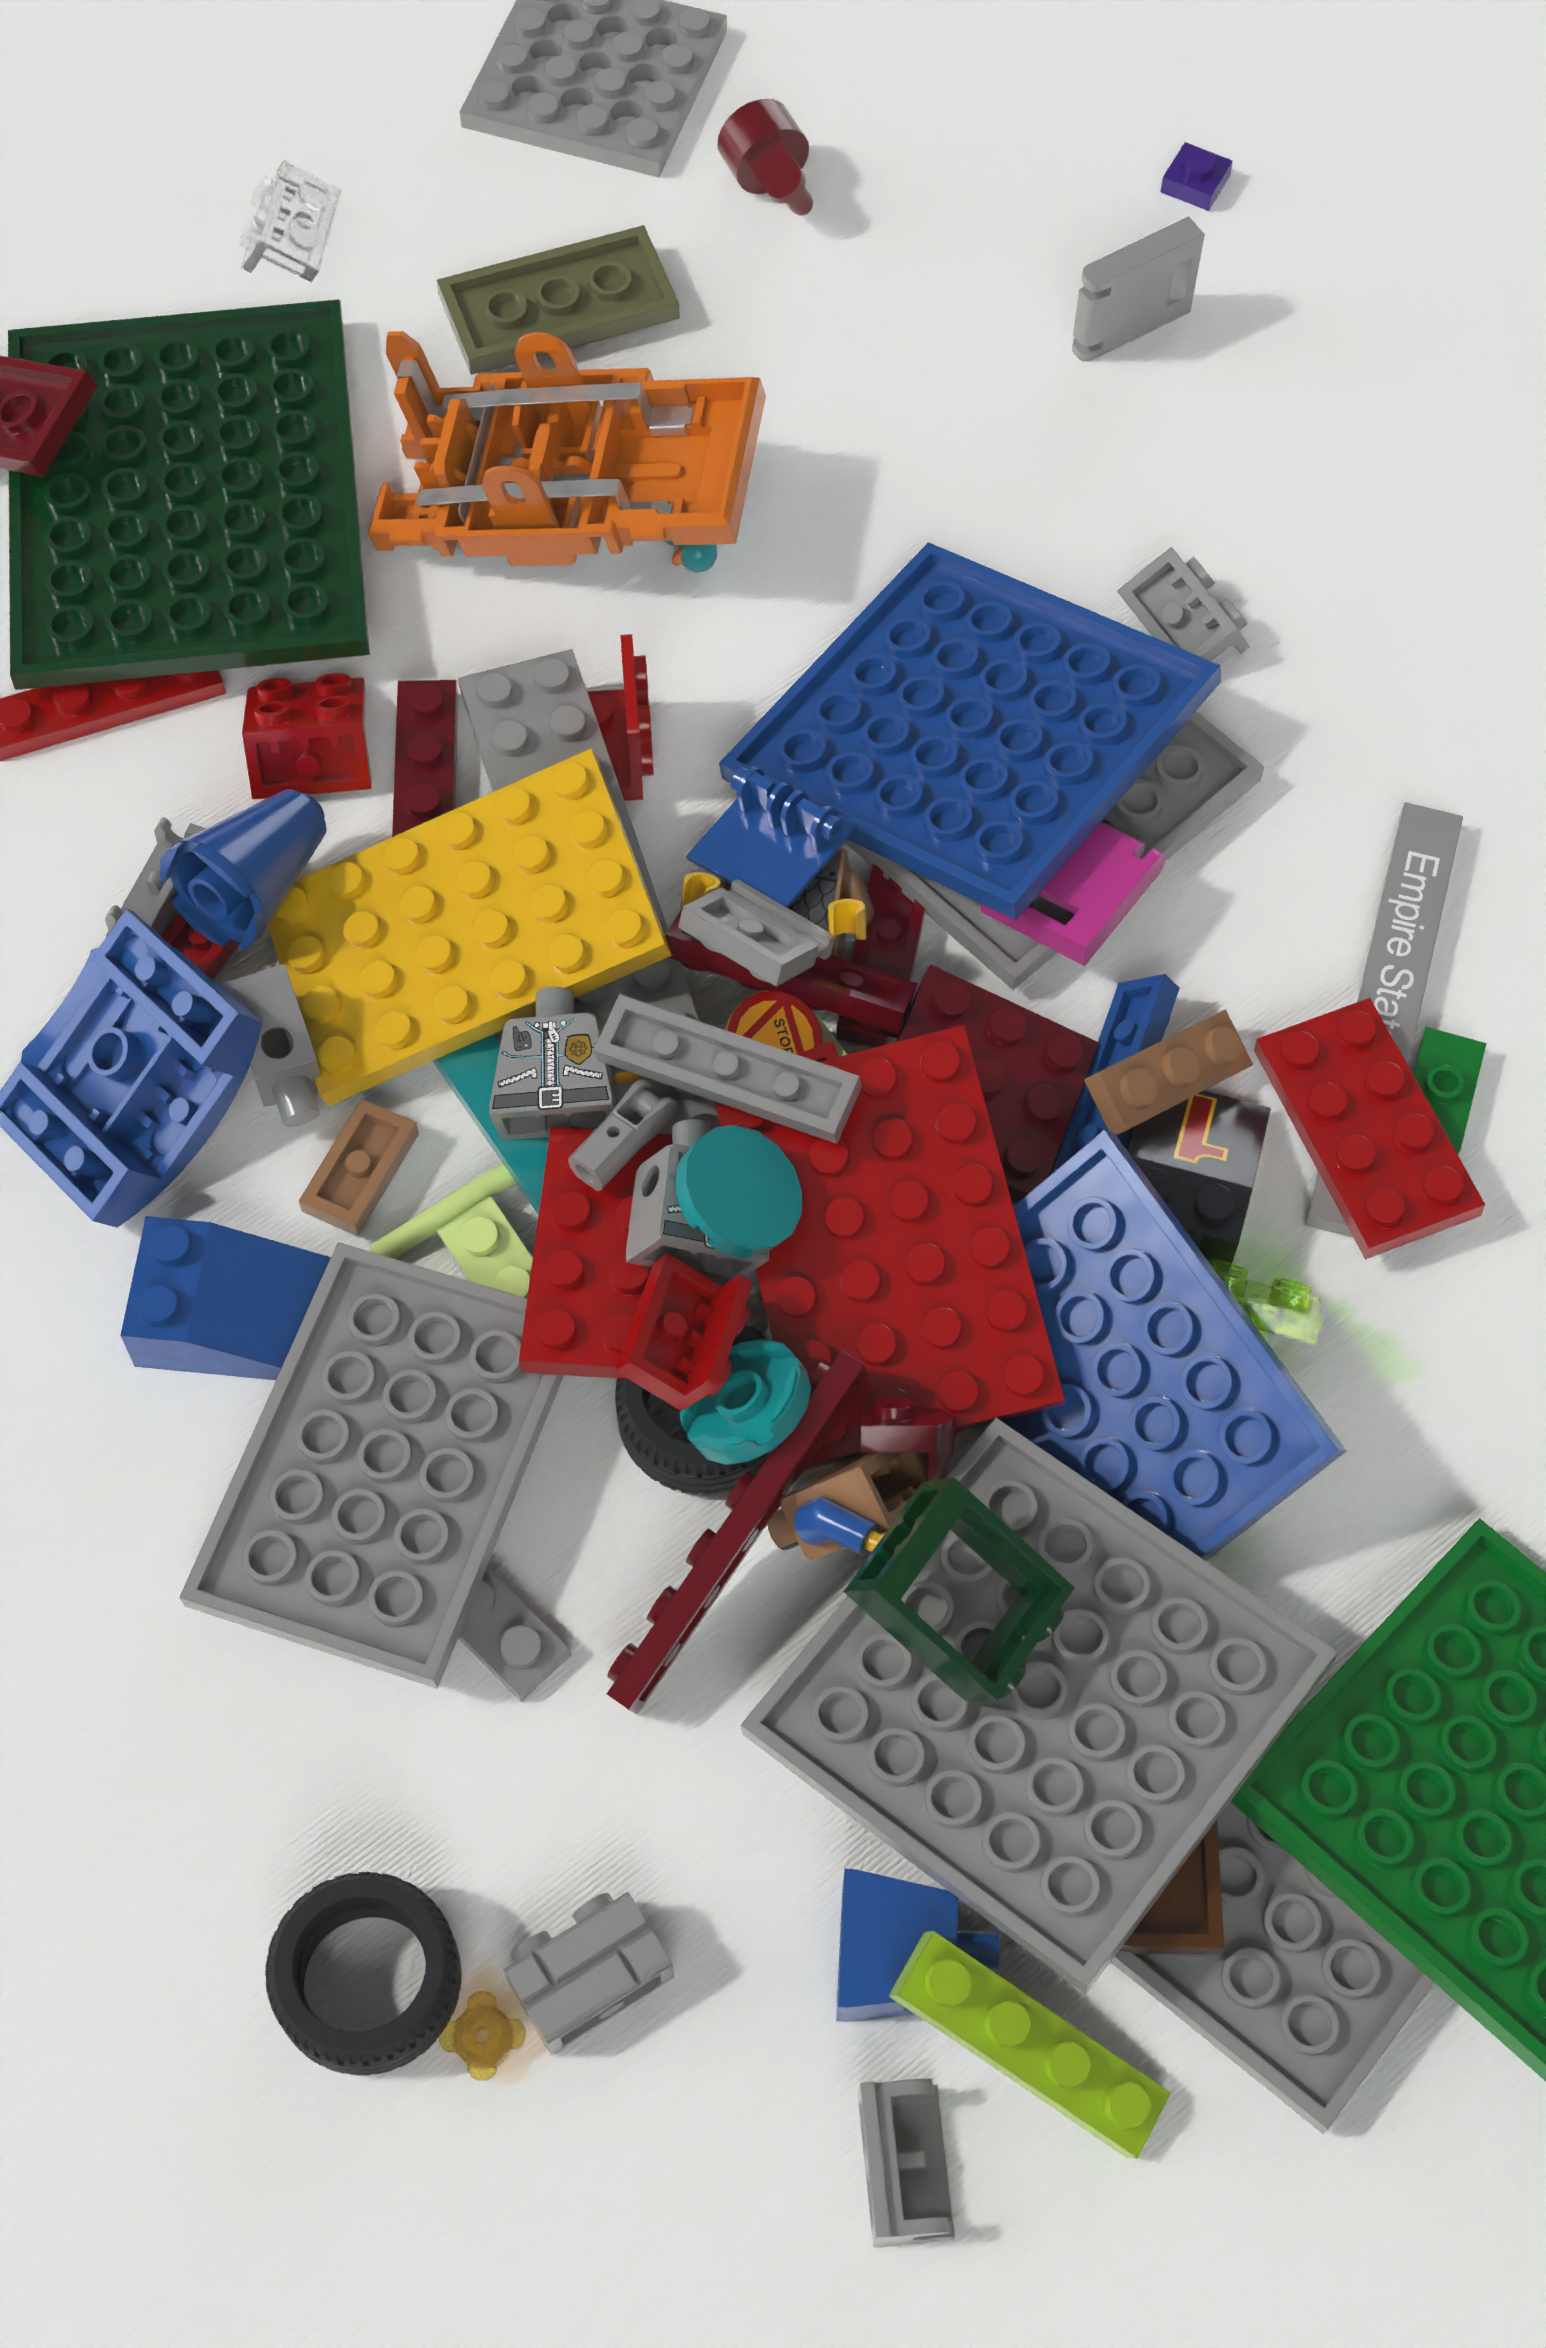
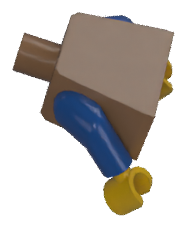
[768,1452,926,1560]

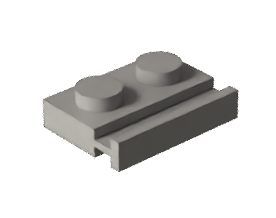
[678,879,835,987]

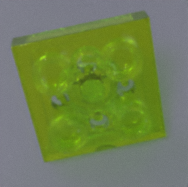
[1210,1260,1324,1345]

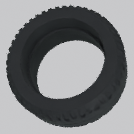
[615,1324,770,1495]
[265,1872,462,2076]

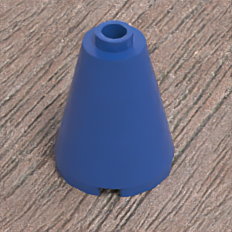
[159,789,327,950]

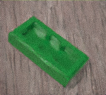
[1412,1027,1487,1154]

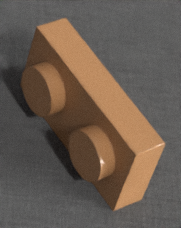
[299,1098,419,1237]

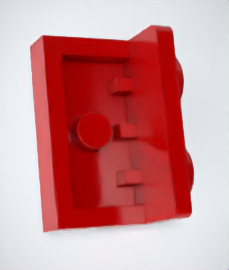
[615,1253,753,1411]

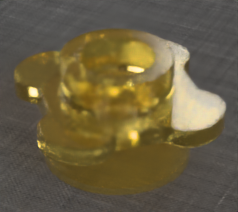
[438,1991,526,2081]

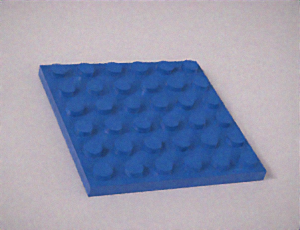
[719,542,1221,920]

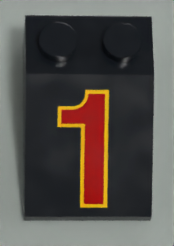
[1128,1090,1271,1277]

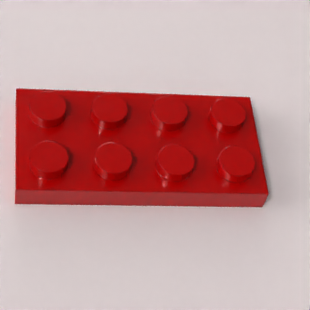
[1254,998,1486,1260]
[519,1127,673,1379]

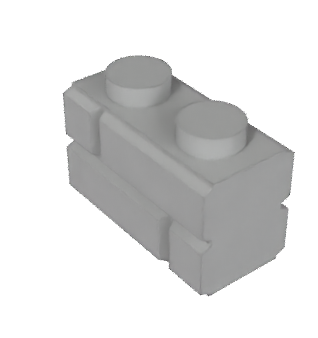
[503,1891,674,2055]

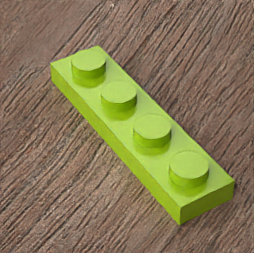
[889,1931,1171,2158]

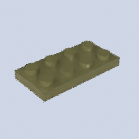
[437,225,680,375]

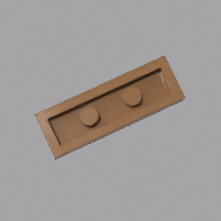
[1084,1009,1253,1135]

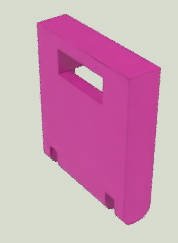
[981,821,1166,966]

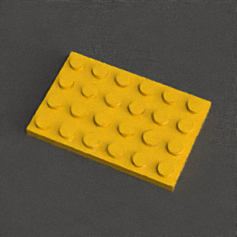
[268,748,672,1106]

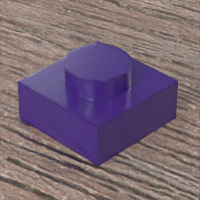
[1160,142,1233,211]

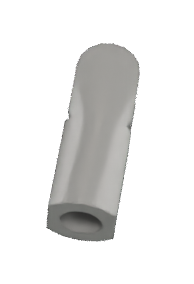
[568,1079,677,1191]

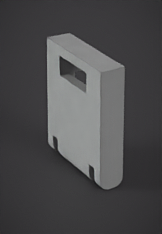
[1072,216,1205,362]

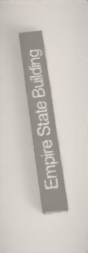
[1305,802,1463,1237]

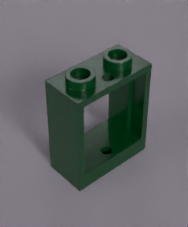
[843,1477,1075,1701]

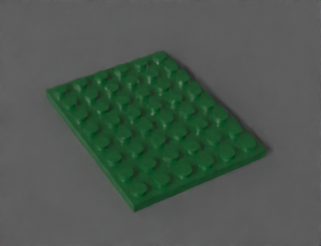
[8,299,370,690]

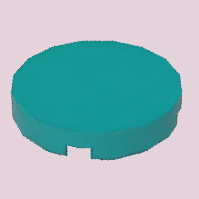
[675,1125,802,1258]
[679,1339,811,1465]

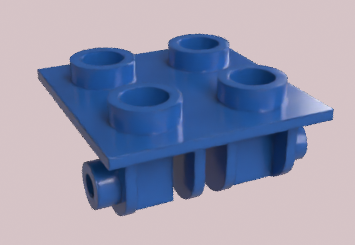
[686,766,858,908]

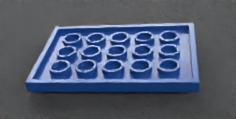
[1002,1130,1347,1561]

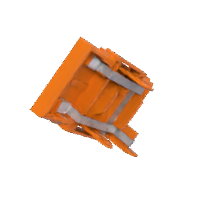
[367,331,766,566]

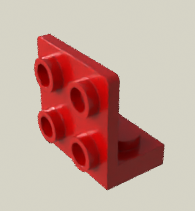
[587,634,654,801]
[242,673,372,800]

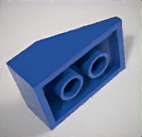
[120,1216,331,1380]

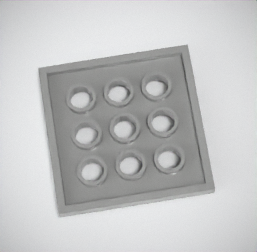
[460,0,727,178]

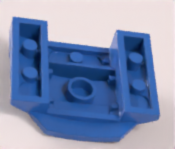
[0,909,262,1228]

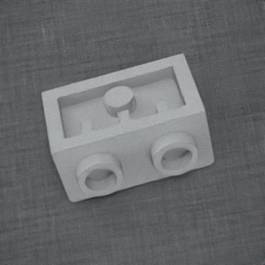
[1117,546,1250,661]

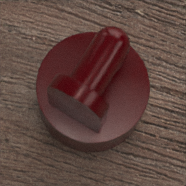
[717,99,813,216]

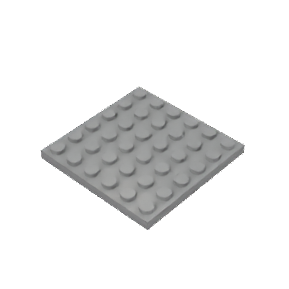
[740,1418,1338,1995]

